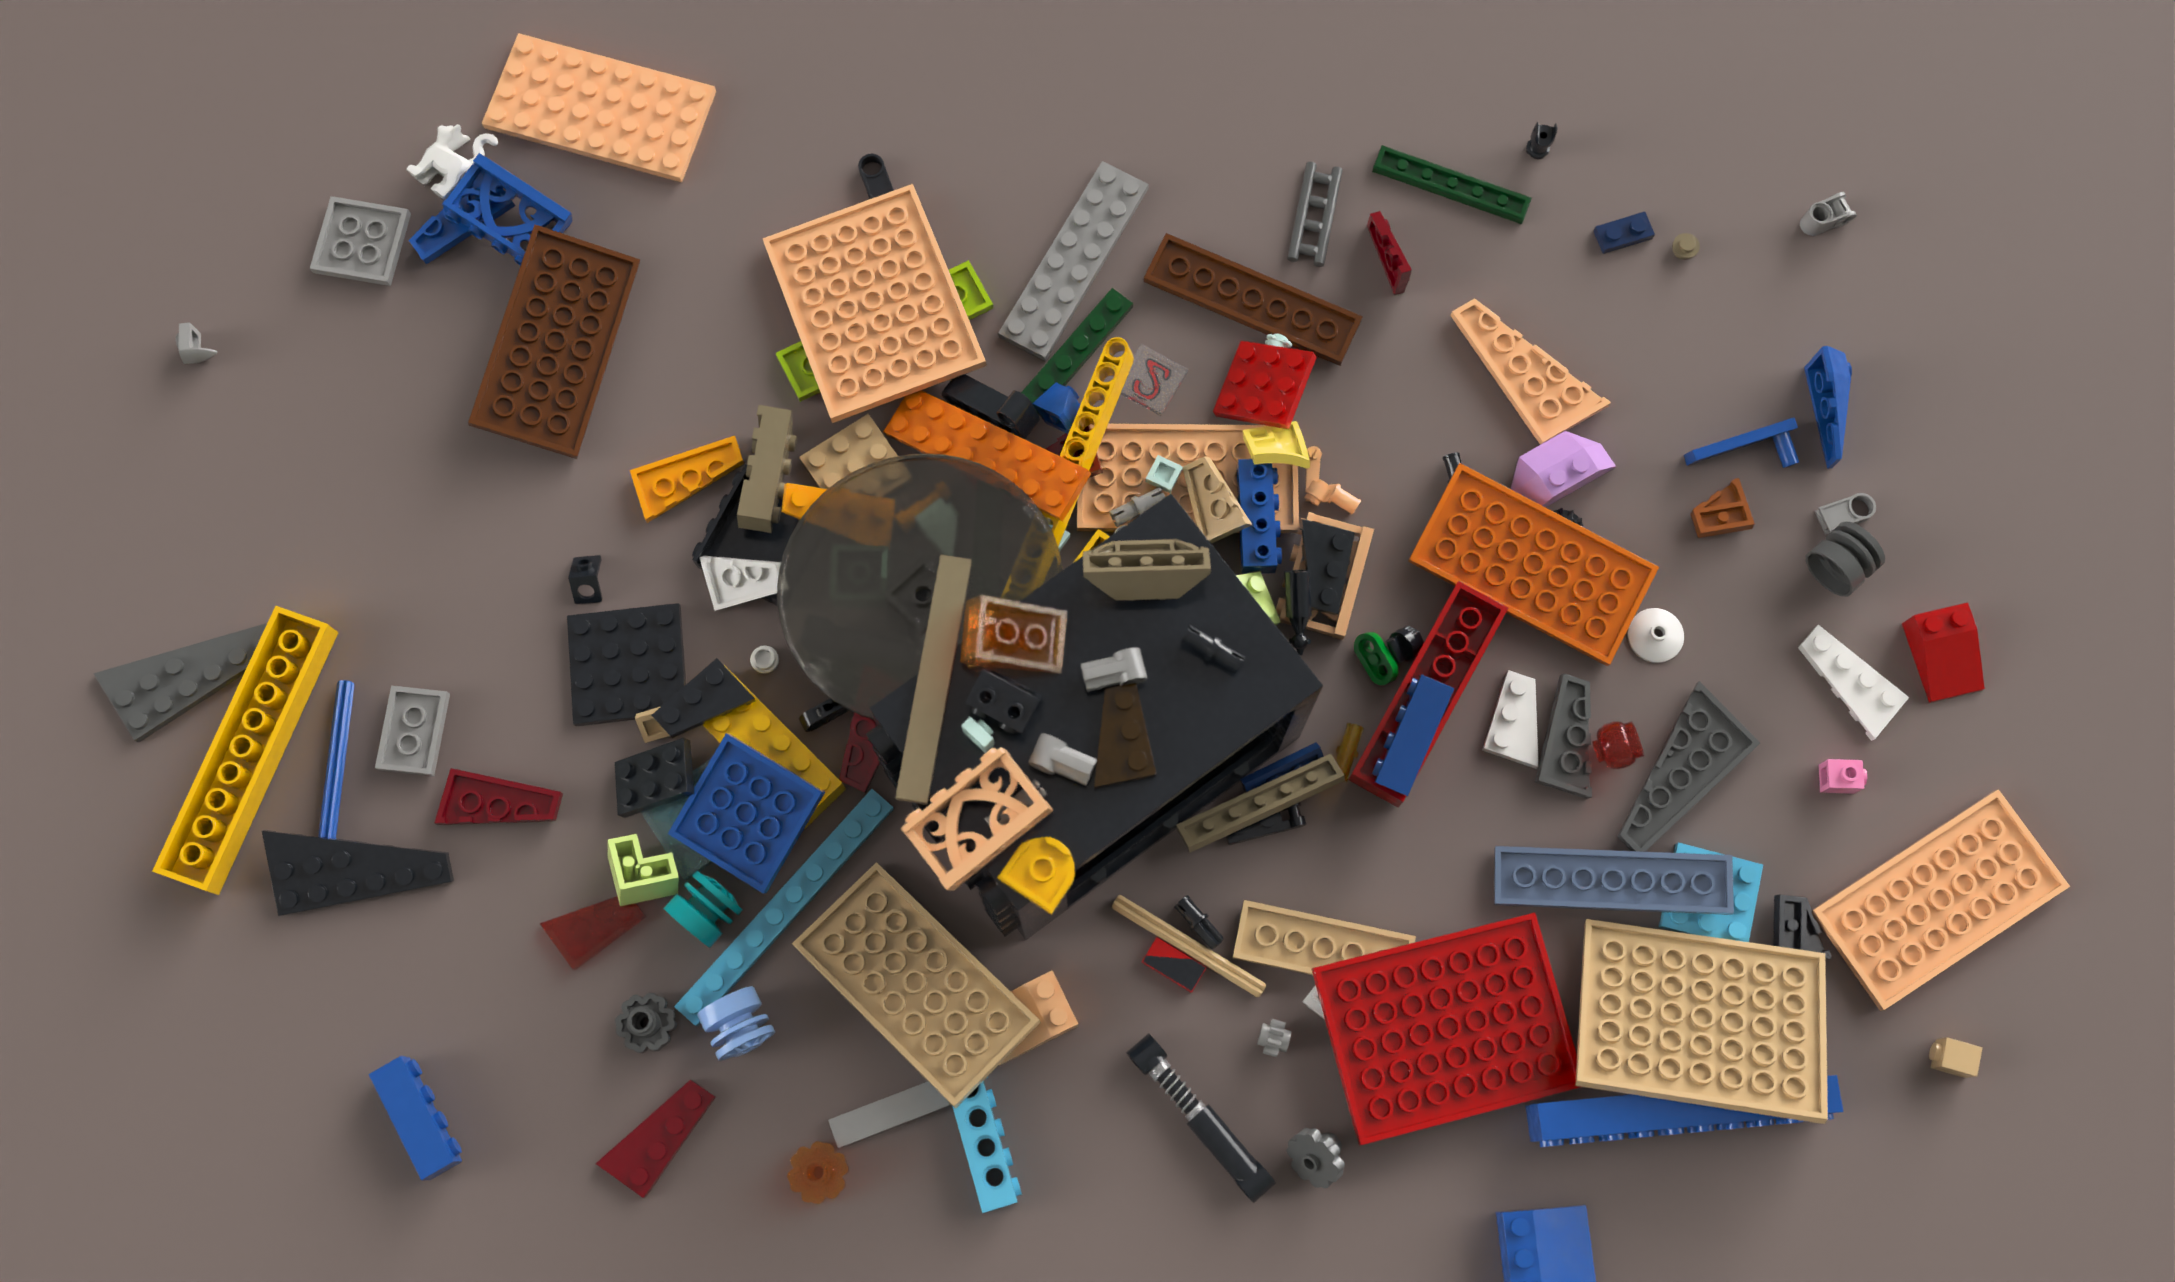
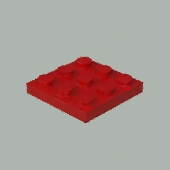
[1213,341,1317,430]

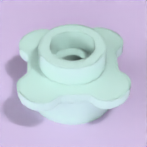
[1265,334,1292,348]

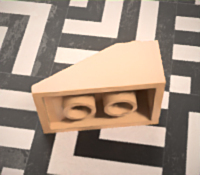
[999,970,1079,1066]

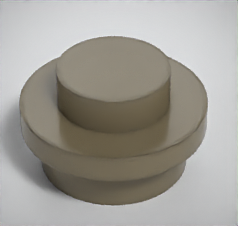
[1672,233,1700,260]

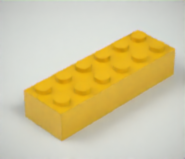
[702,665,846,829]

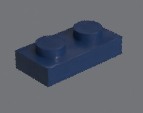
[1593,211,1655,254]

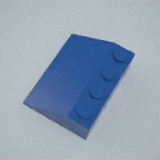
[1496,1205,1596,1282]

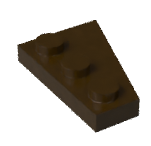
[1094,683,1157,789]

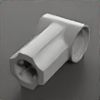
[1081,648,1148,692]
[1028,733,1097,786]

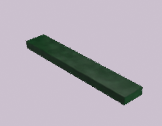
[1372,145,1532,224]

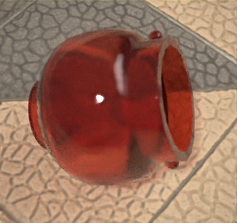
[1592,721,1645,770]

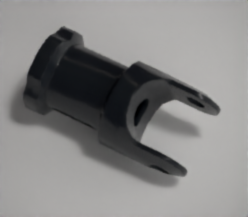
[1526,122,1558,159]

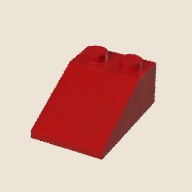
[1902,602,1985,703]

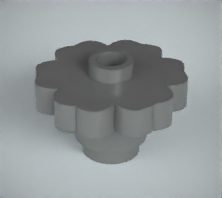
[615,993,677,1053]
[1287,1128,1345,1188]

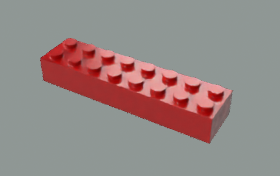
[1348,581,1508,808]

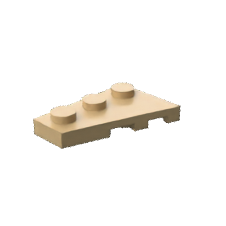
[1183,456,1252,543]

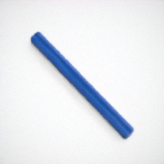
[318,680,354,839]

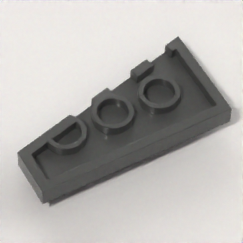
[1535,673,1592,799]

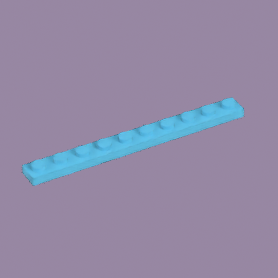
[674,789,894,1027]

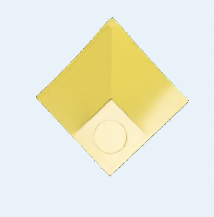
[1243,421,1310,468]

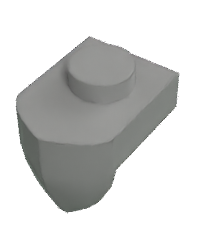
[176,323,217,364]

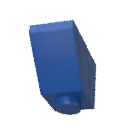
[1032,383,1080,434]

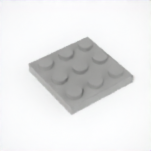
[309,196,411,286]

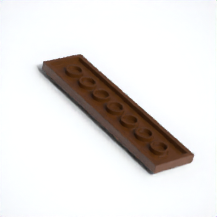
[1144,233,1363,366]

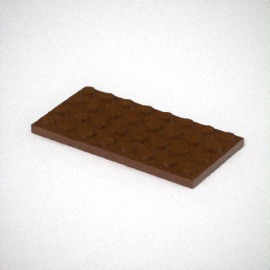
[468,224,640,459]

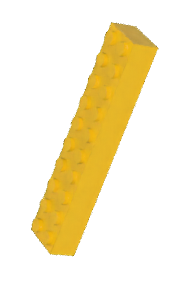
[152,606,339,895]

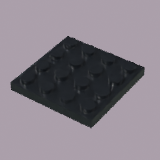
[567,603,686,726]

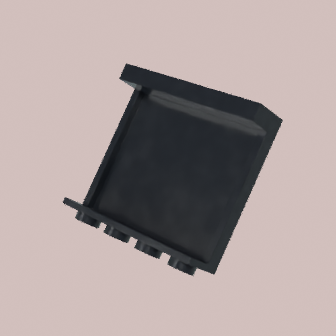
[692,464,828,609]

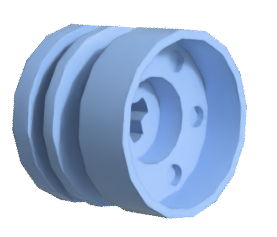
[697,986,775,1061]

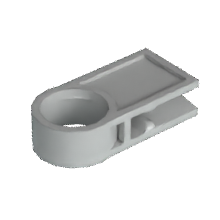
[1815,493,1876,535]

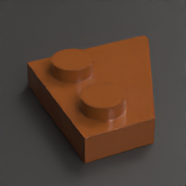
[1690,478,1755,538]

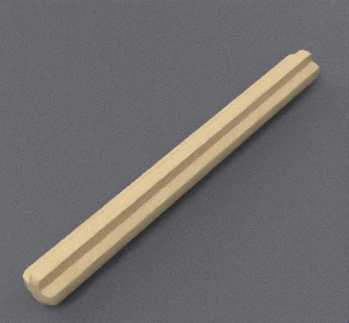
[1112,895,1266,997]

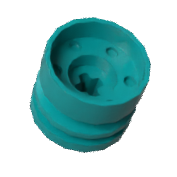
[663,871,743,948]

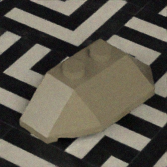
[1083,539,1211,601]

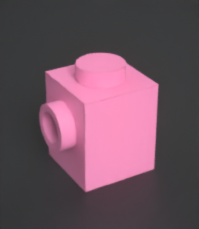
[1819,759,1867,794]

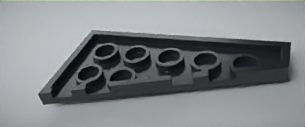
[262,830,454,916]

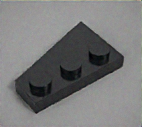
[1299,519,1355,615]

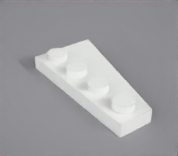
[1798,625,1909,741]

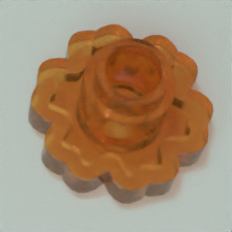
[787,1141,849,1204]

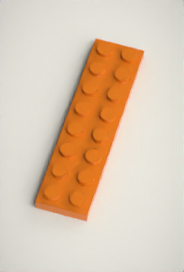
[883,390,1091,522]

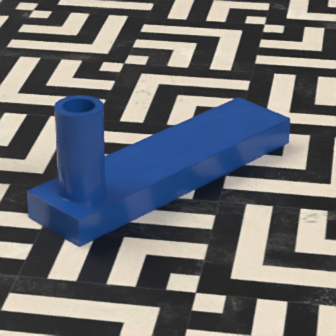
[1683,417,1799,468]

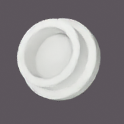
[750,646,779,674]

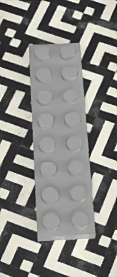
[998,161,1149,361]

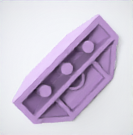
[1511,431,1616,507]

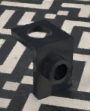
[568,555,603,604]

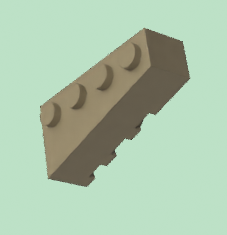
[737,405,797,533]

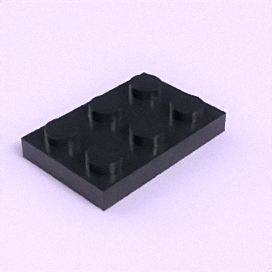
[615,737,694,818]

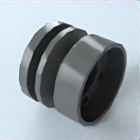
[1806,522,1885,597]

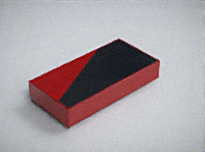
[1142,937,1207,993]

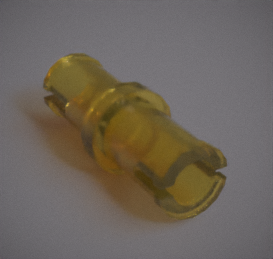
[1335,723,1364,782]

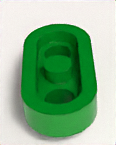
[1354,632,1398,685]

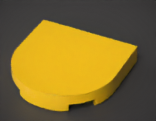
[998,837,1075,915]

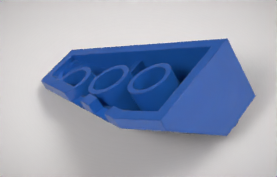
[1804,346,1852,469]

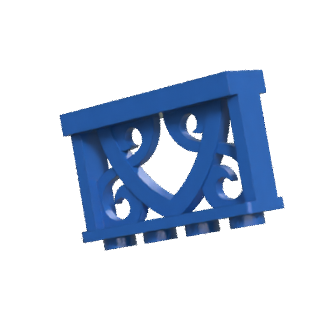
[442,153,573,266]

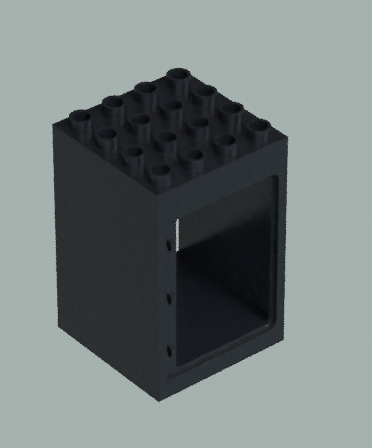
[865,494,1323,940]

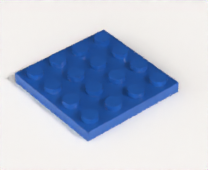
[668,733,825,893]

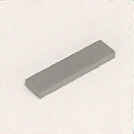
[828,1082,950,1148]

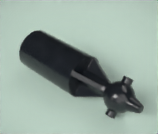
[1284,570,1312,655]

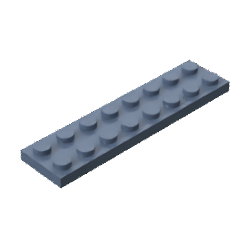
[1494,846,1734,915]

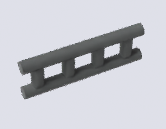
[1287,162,1343,267]

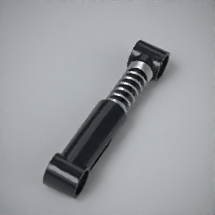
[1126,1033,1276,1203]

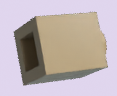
[1929,1037,1983,1078]

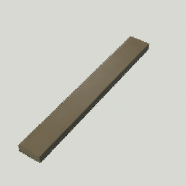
[895,555,972,805]

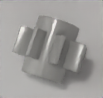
[1257,1019,1291,1057]

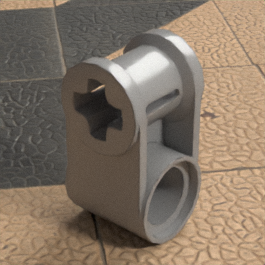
[1800,192,1857,236]

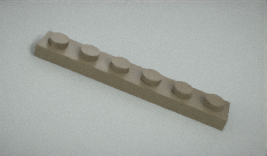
[1176,753,1345,853]

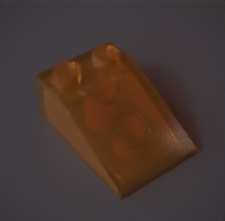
[960,595,1067,673]

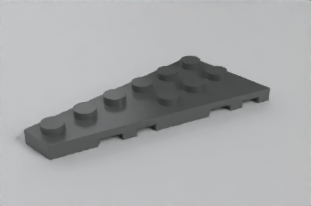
[93,623,267,742]
[1617,681,1760,852]

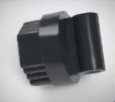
[1386,625,1424,664]

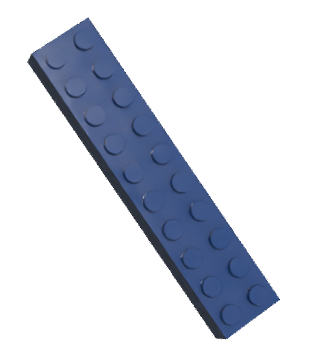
[1525,1075,1844,1147]

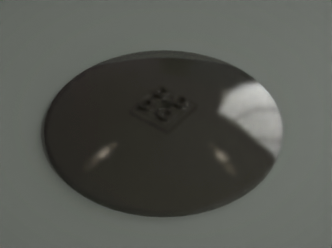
[777,453,1063,720]

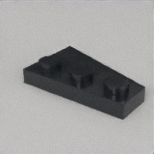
[652,658,756,738]

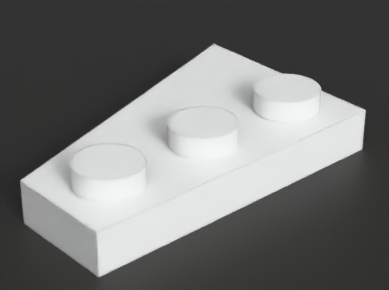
[699,556,789,611]
[1482,670,1539,769]

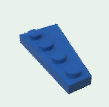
[409,173,515,265]

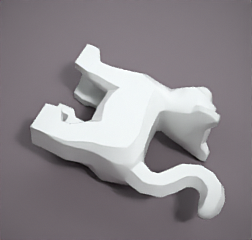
[407,124,498,200]

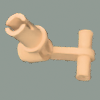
[1304,446,1361,515]

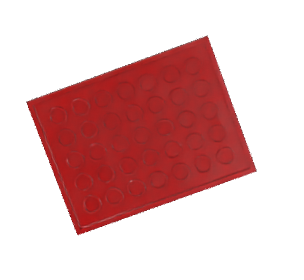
[1312,913,1581,1145]

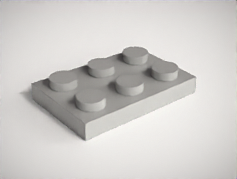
[375,685,450,776]

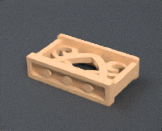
[1276,512,1374,640]
[901,748,1053,891]

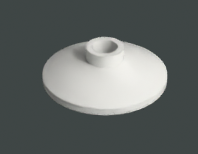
[1627,608,1684,663]

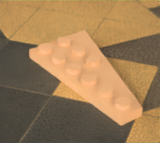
[1450,299,1611,445]

